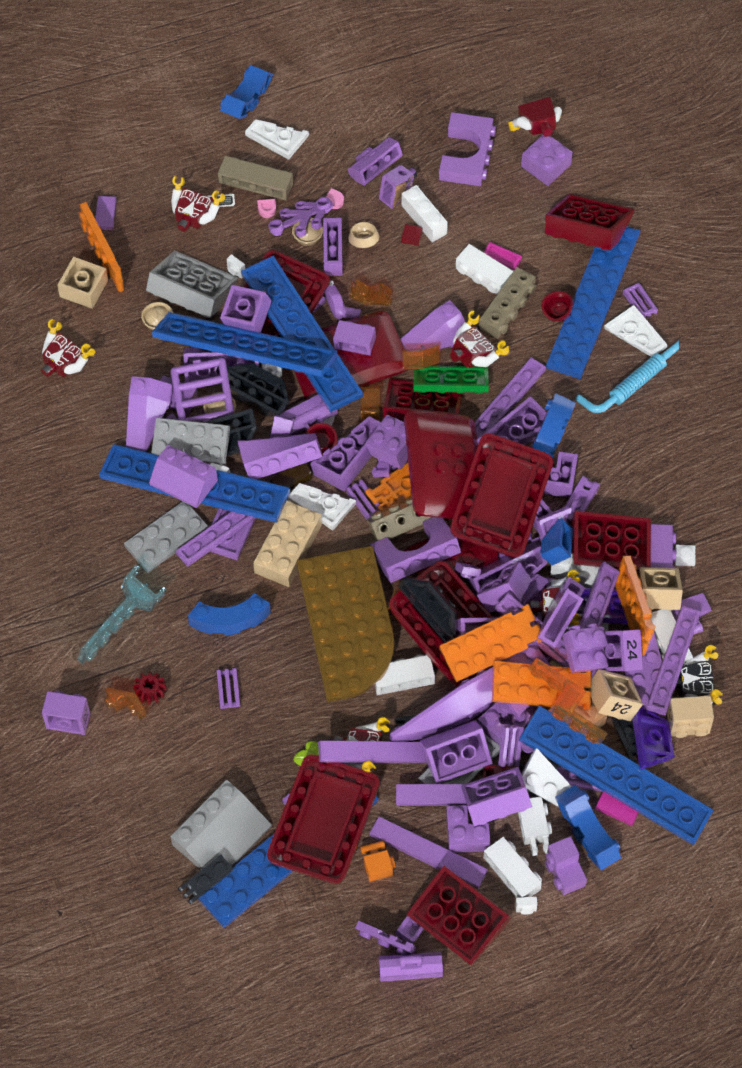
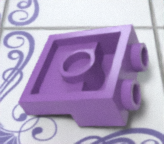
[562,624,608,673]

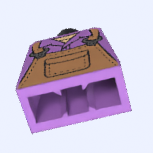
[379,165,417,209]

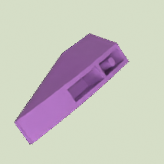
[390,668,496,742]

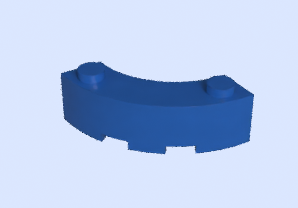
[220,65,274,119]
[531,393,576,458]
[188,593,271,635]
[555,785,621,870]

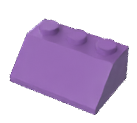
[149,445,218,508]
[420,720,492,784]
[461,767,532,826]

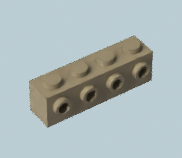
[218,156,293,201]
[479,267,537,339]
[367,496,432,541]

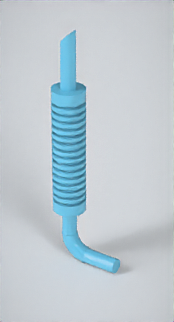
[575,340,679,413]

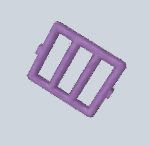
[170,358,234,423]

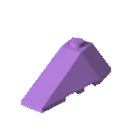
[400,300,465,360]
[126,377,173,452]

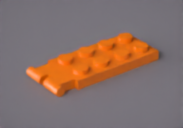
[79,202,124,292]
[365,463,411,512]
[615,556,656,656]
[439,604,543,683]
[492,661,591,710]

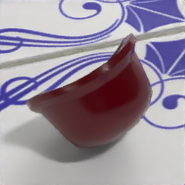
[541,291,573,322]
[306,423,337,456]

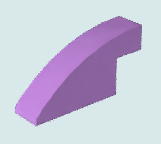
[537,577,585,649]

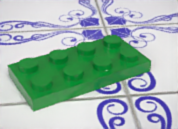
[414,366,489,394]

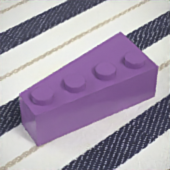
[477,396,546,445]
[311,416,381,491]

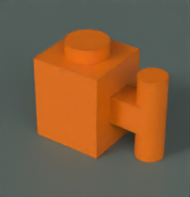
[360,841,396,882]

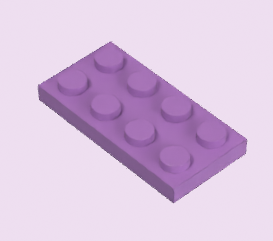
[623,633,672,709]

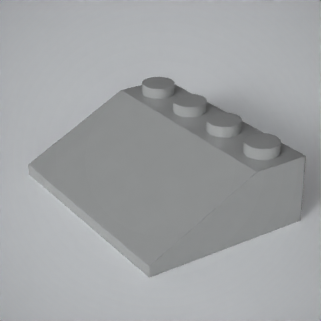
[146,250,238,318]
[170,780,272,869]

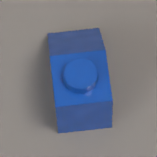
[540,518,573,566]

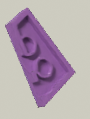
[355,921,417,955]

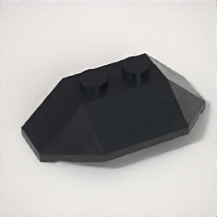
[219,363,289,417]
[203,409,257,456]
[398,578,458,643]

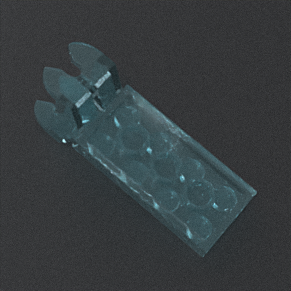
[77,565,167,665]

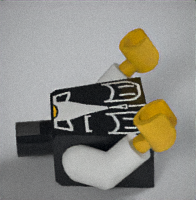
[675,645,723,705]

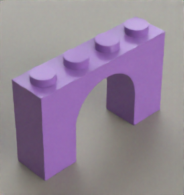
[439,112,496,186]
[370,517,461,583]

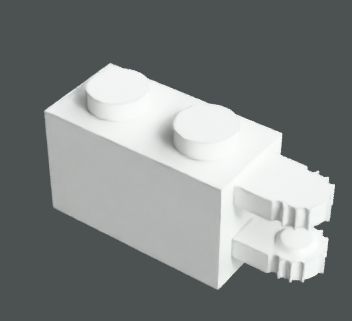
[518,797,552,856]

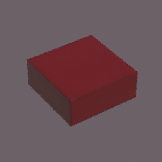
[401,224,423,246]

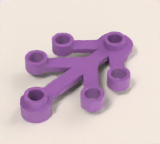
[268,197,333,237]

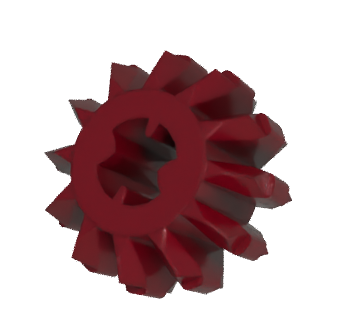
[133,671,167,705]

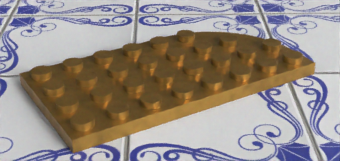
[296,546,394,703]

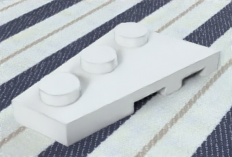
[245,119,309,160]
[604,305,667,357]
[288,483,356,530]
[521,749,572,807]

